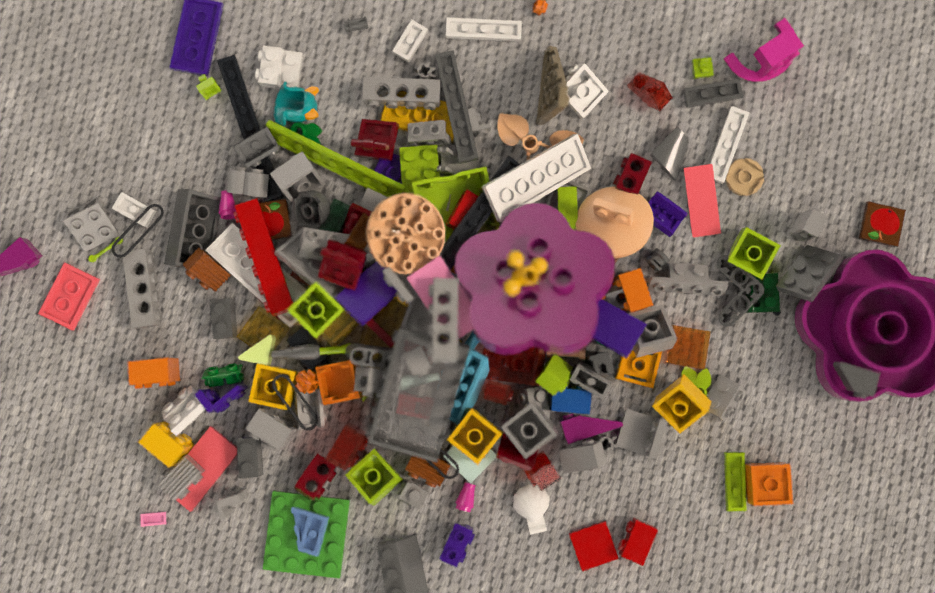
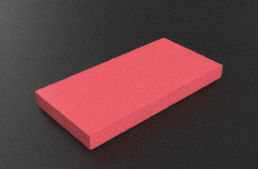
[176,426,238,512]

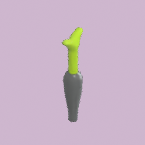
[272,343,356,360]

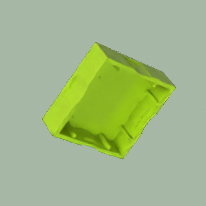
[408,167,500,243]

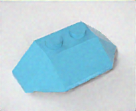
[437,348,489,425]

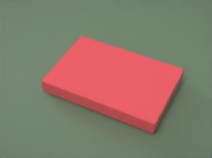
[38,262,100,330]

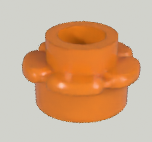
[532,0,548,16]

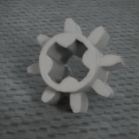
[413,61,436,79]
[594,432,618,455]

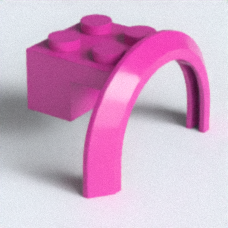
[723,18,804,82]

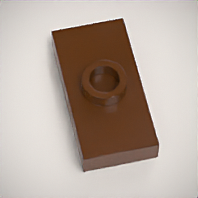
[344,213,370,251]

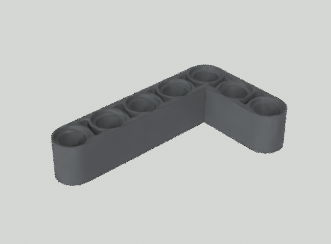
[345,343,405,438]

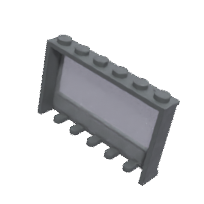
[366,326,470,462]

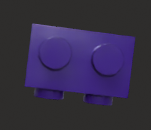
[648,191,688,237]
[439,523,475,568]

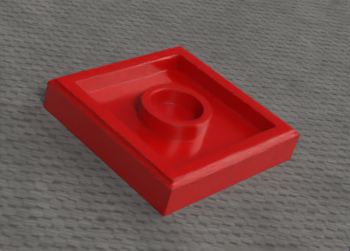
[569,521,619,572]

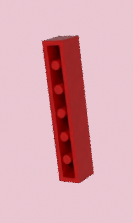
[233,198,293,317]

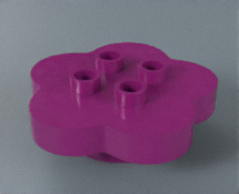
[455,203,615,354]
[795,249,935,402]

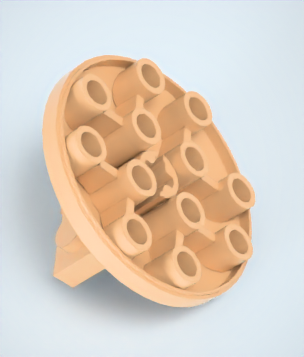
[576,186,654,258]
[366,194,445,274]

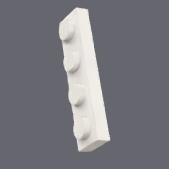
[446,18,522,42]
[709,106,749,184]

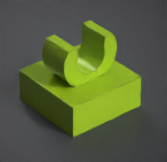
[691,57,714,79]
[196,74,222,100]

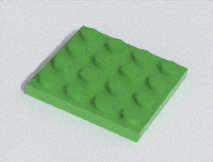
[262,490,350,579]

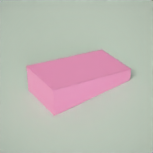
[140,512,167,527]

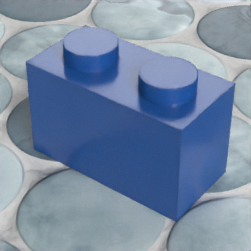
[550,385,592,415]

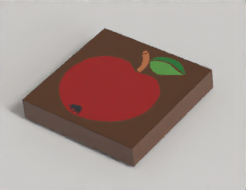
[260,199,293,240]
[858,201,906,247]

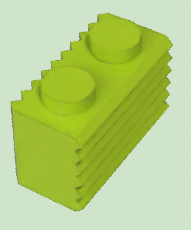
[536,354,573,395]

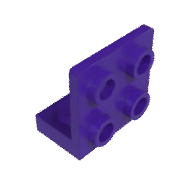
[194,385,248,413]

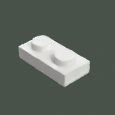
[392,19,428,63]
[112,192,157,228]

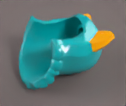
[274,81,319,126]

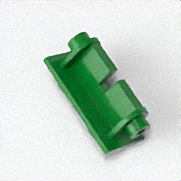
[201,363,245,388]

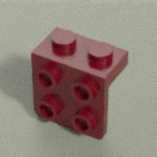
[496,420,539,471]

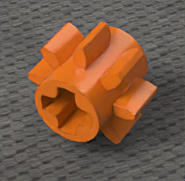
[295,369,319,394]

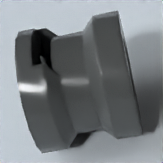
[645,248,670,272]

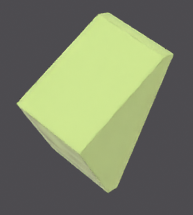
[238,335,276,365]

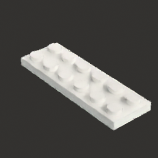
[482,134,591,222]
[205,223,306,328]

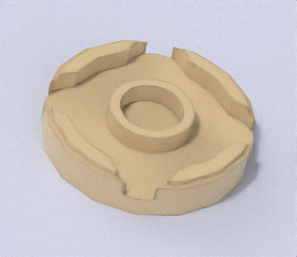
[725,158,764,196]

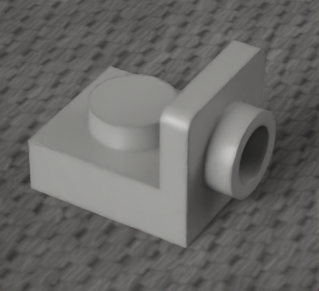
[467,108,491,137]
[397,480,429,509]

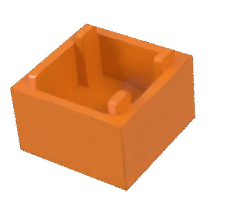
[612,268,653,313]
[128,358,180,389]
[315,360,364,406]
[745,462,793,506]

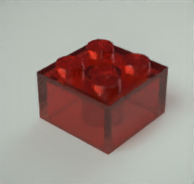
[325,423,369,471]

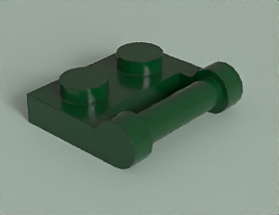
[742,273,780,313]

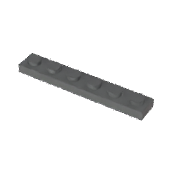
[435,50,478,164]

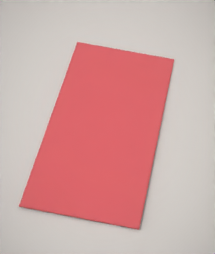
[684,164,721,237]

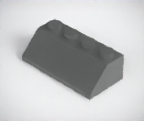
[164,189,221,269]
[377,534,429,593]

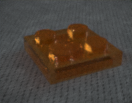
[665,325,711,370]

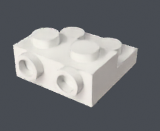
[255,46,303,89]
[565,64,608,118]
[162,385,205,436]

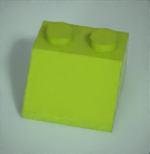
[727,227,781,280]
[345,448,403,506]

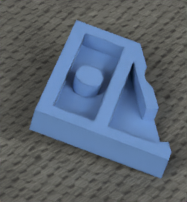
[291,506,329,557]

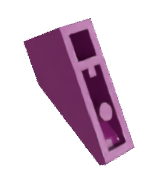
[0,237,43,277]
[559,413,623,444]

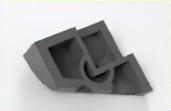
[650,127,689,181]

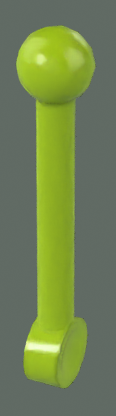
[88,237,123,263]

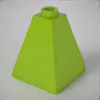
[287,281,344,338]

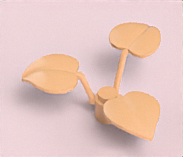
[497,113,584,160]

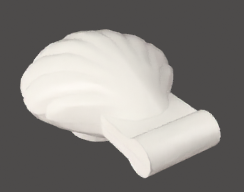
[513,484,550,535]

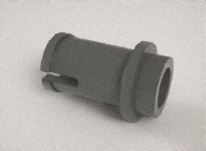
[344,17,369,34]

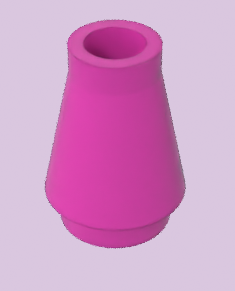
[218,190,236,220]
[455,482,476,512]

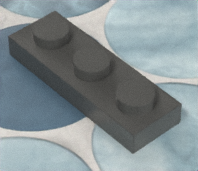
[683,78,744,108]

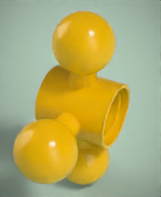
[503,250,547,296]

